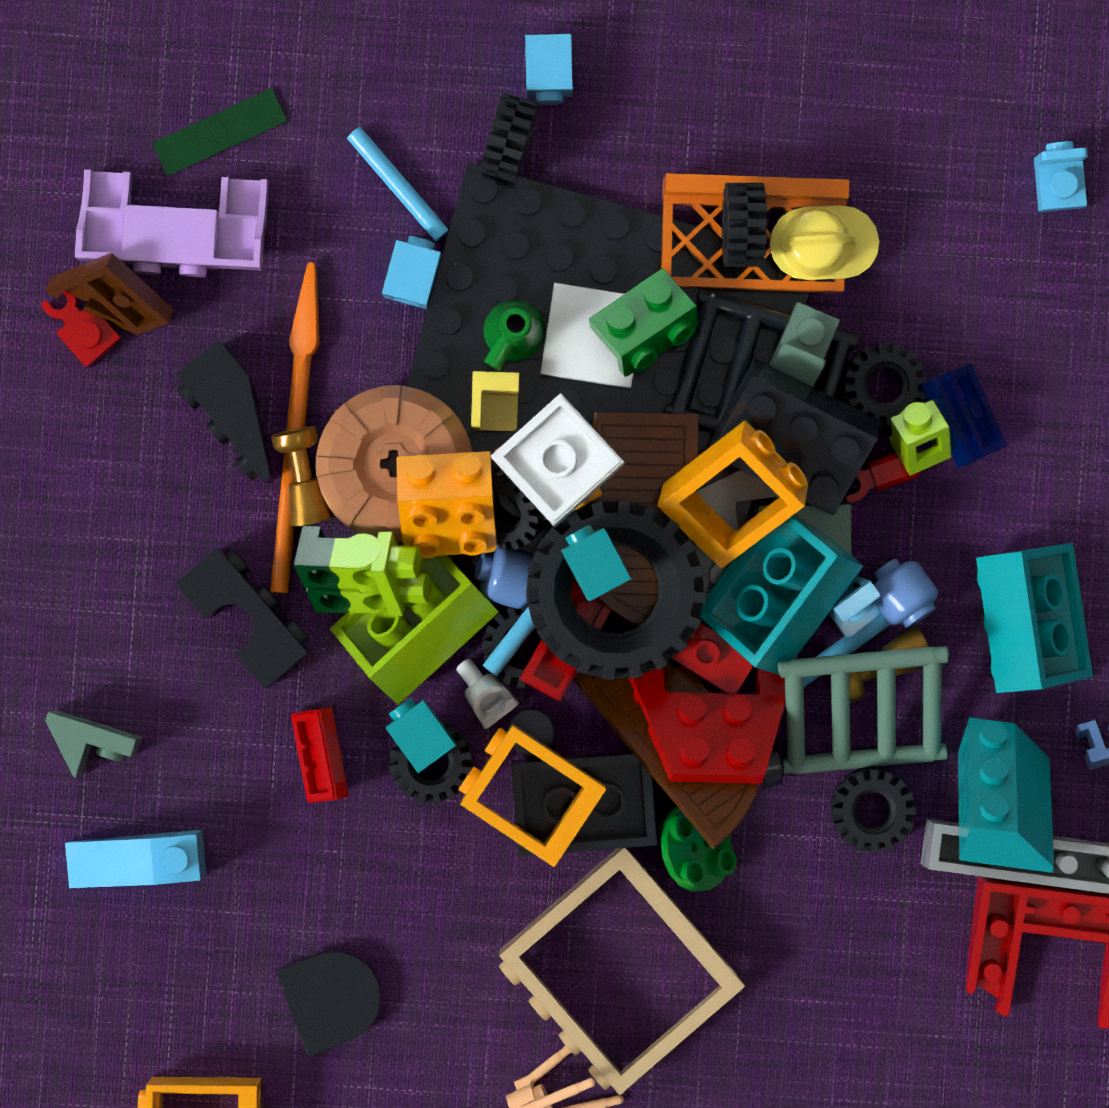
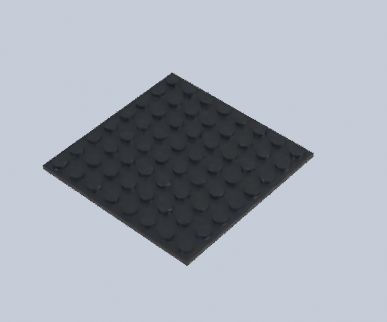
[406,162,809,554]

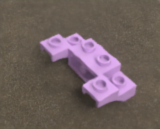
[75,169,269,277]

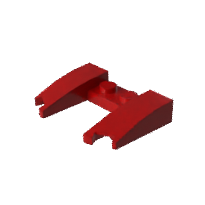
[965,876,1109,1029]

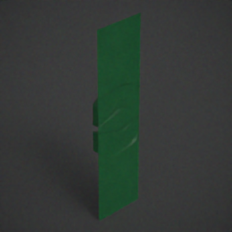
[152,88,287,176]

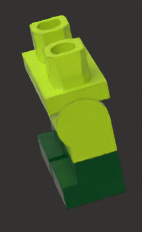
[294,526,431,616]

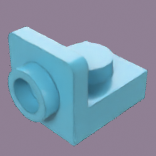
[1034,141,1088,212]
[828,575,881,637]

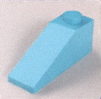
[65,829,207,888]

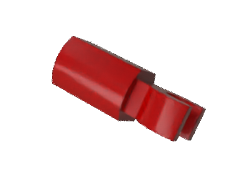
[844,453,920,502]

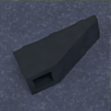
[176,340,274,483]

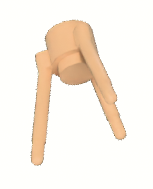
[506,1045,624,1108]

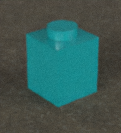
[560,524,631,601]
[386,698,457,773]

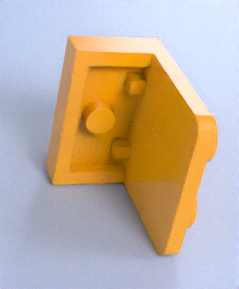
[397,451,497,558]

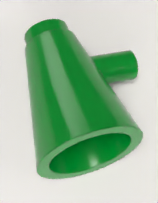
[484,300,545,371]

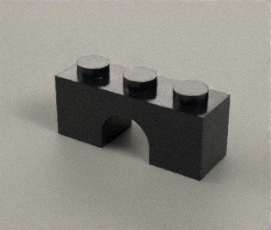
[175,548,311,689]

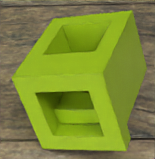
[889,400,951,476]

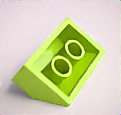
[330,555,499,705]

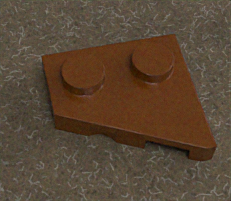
[45,253,174,335]

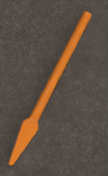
[270,262,319,593]

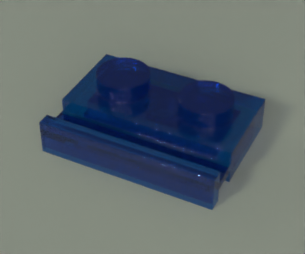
[921,363,1007,468]

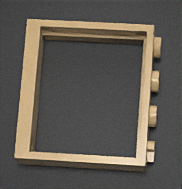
[499,848,745,1095]

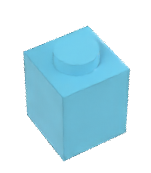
[525,34,573,105]
[382,236,442,309]

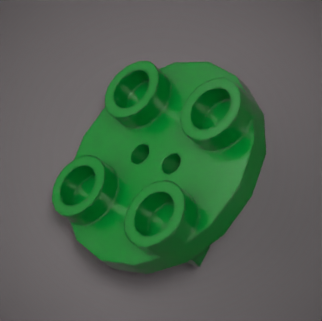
[657,806,737,892]

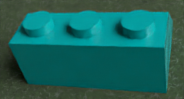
[700,514,863,675]
[976,543,1093,693]
[958,717,1054,873]

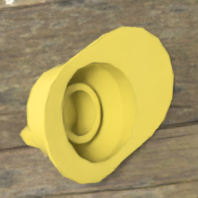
[770,205,879,280]

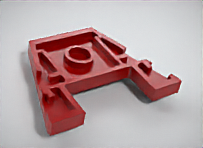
[628,656,797,784]

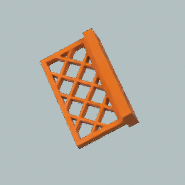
[661,173,849,293]

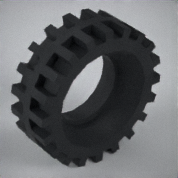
[526,501,706,680]

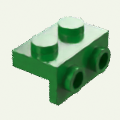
[589,268,698,377]

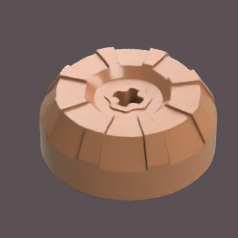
[316,385,473,543]

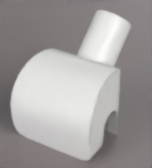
[456,659,519,729]

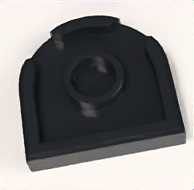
[276,950,381,1057]

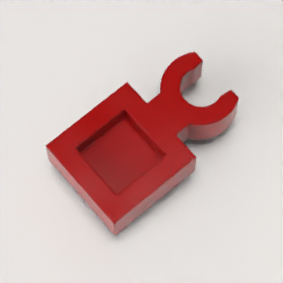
[41,291,123,369]

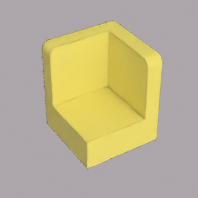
[471,371,519,432]

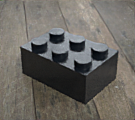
[710,358,878,515]
[511,751,657,856]

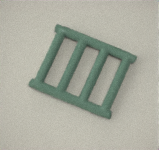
[777,646,949,774]

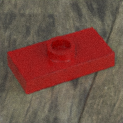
[672,622,754,694]
[291,707,349,803]

